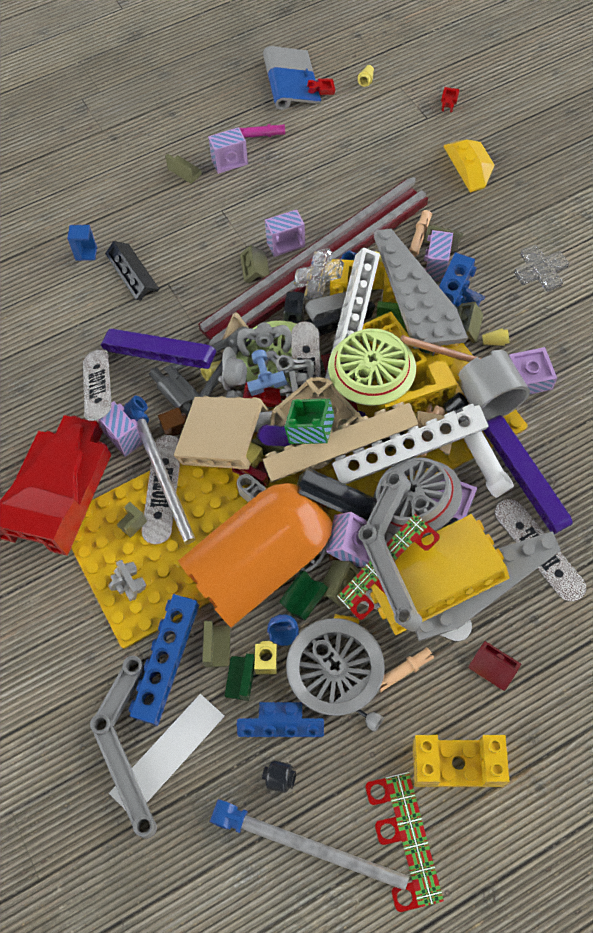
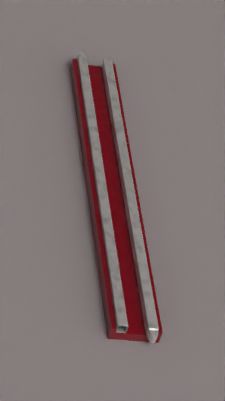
[198,177,428,346]

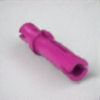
[240,124,286,138]

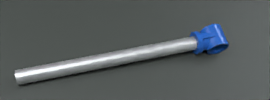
[123,395,196,544]
[209,799,409,890]

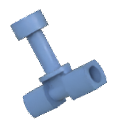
[247,350,287,396]

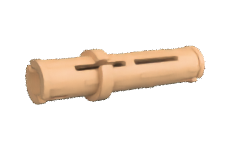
[409,210,432,257]
[379,647,434,692]

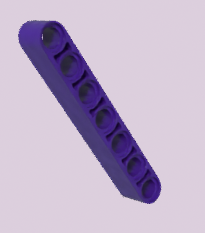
[101,329,216,369]
[483,415,573,534]

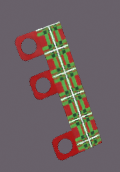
[337,514,440,620]
[365,772,444,912]

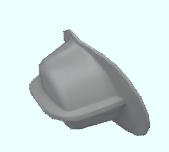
[222,347,247,391]

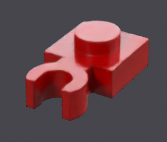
[307,79,335,95]
[441,87,460,113]

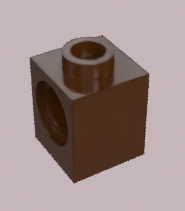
[158,407,187,436]

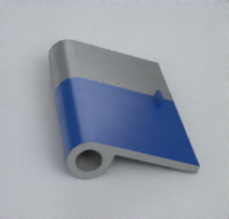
[263,46,321,110]

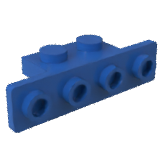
[237,702,324,737]

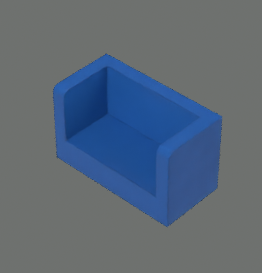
[67,225,97,261]

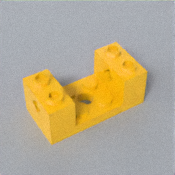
[330,259,397,303]
[360,312,427,386]
[374,360,457,414]
[413,735,510,787]

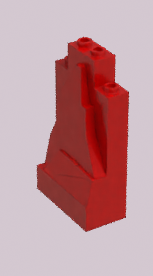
[0,415,112,556]

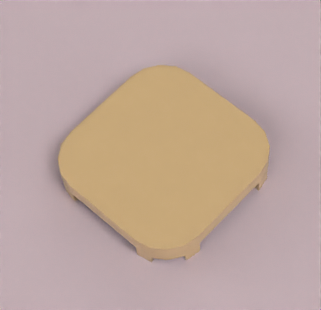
[270,377,361,470]

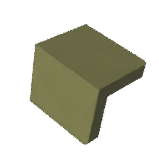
[117,502,147,538]

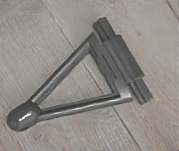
[149,326,252,417]

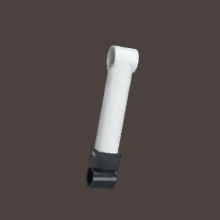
[443,392,514,498]

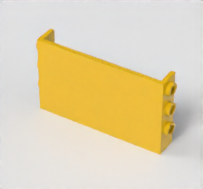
[362,514,510,636]

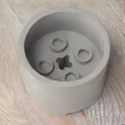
[457,350,530,421]

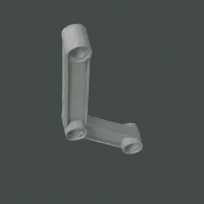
[358,470,422,631]
[90,656,157,839]

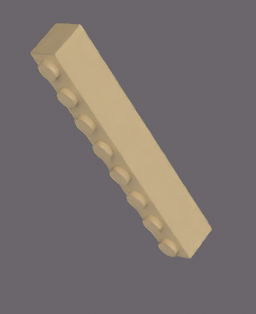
[263,402,418,483]

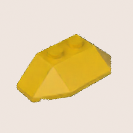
[444,139,494,193]

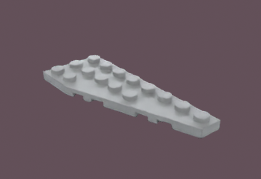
[373,229,468,349]
[415,531,561,642]

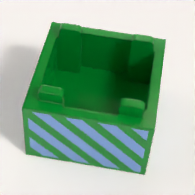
[284,399,335,444]

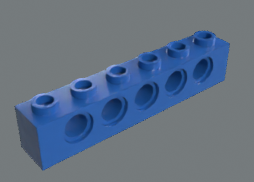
[418,252,477,356]
[129,594,200,726]

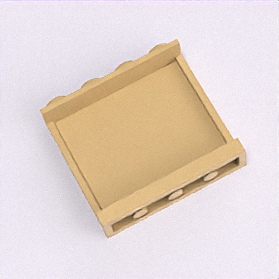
[173,396,268,469]

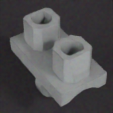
[280,371,308,398]
[109,560,146,601]

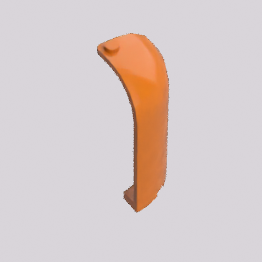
[178,483,333,627]

